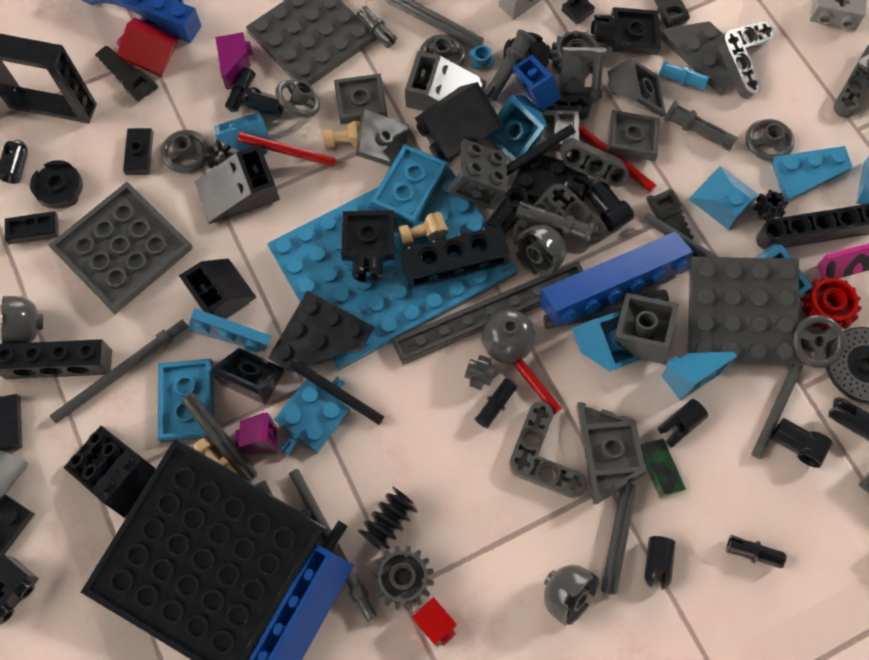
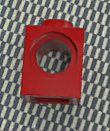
[412,597,457,646]

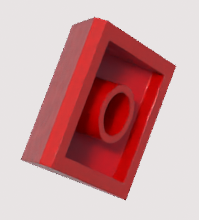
[117,18,179,77]

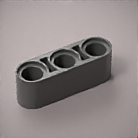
[559,138,629,187]

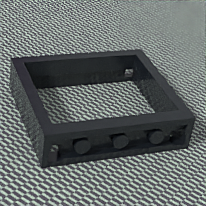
[0,34,97,124]

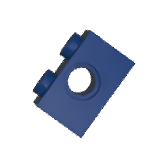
[512,55,562,111]

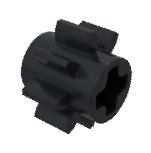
[203,139,234,169]
[753,189,788,220]

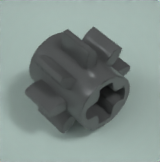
[465,355,496,390]

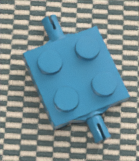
[274,377,350,455]

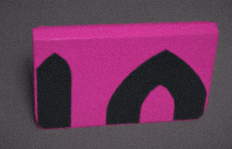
[817,243,869,279]

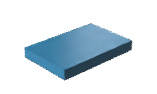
[370,144,449,227]
[158,359,214,443]

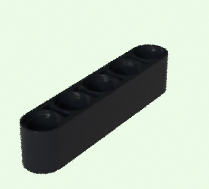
[756,204,869,250]

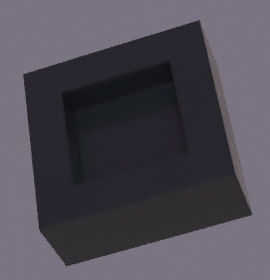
[561,0,595,25]

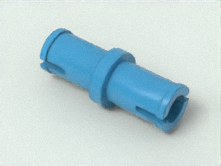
[659,61,710,91]

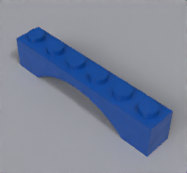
[81,0,201,43]

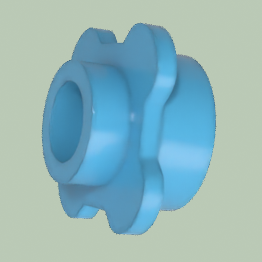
[469,45,494,69]

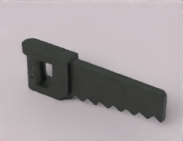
[655,0,690,28]
[95,46,159,102]
[646,189,699,257]

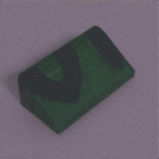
[641,438,686,499]

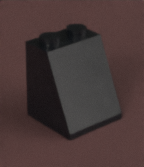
[415,82,503,159]

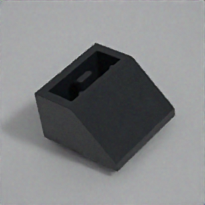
[179,258,257,319]

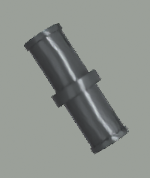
[356,6,397,48]

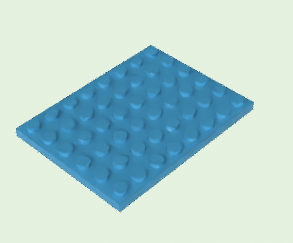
[267,156,518,371]

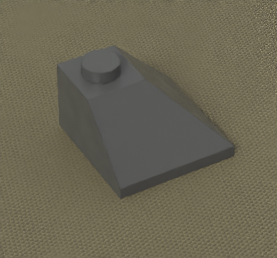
[608,58,666,117]

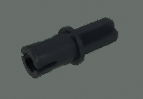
[225,67,256,112]
[474,378,517,429]
[726,535,787,568]

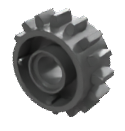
[550,30,601,78]
[372,545,434,611]

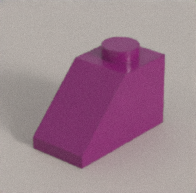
[215,32,253,90]
[235,413,277,454]

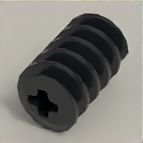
[357,486,418,549]

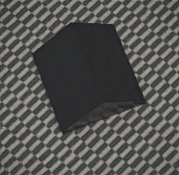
[211,348,284,405]

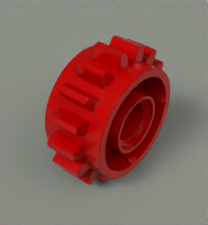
[800,276,862,332]

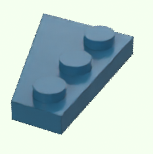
[771,146,853,202]
[187,308,271,352]

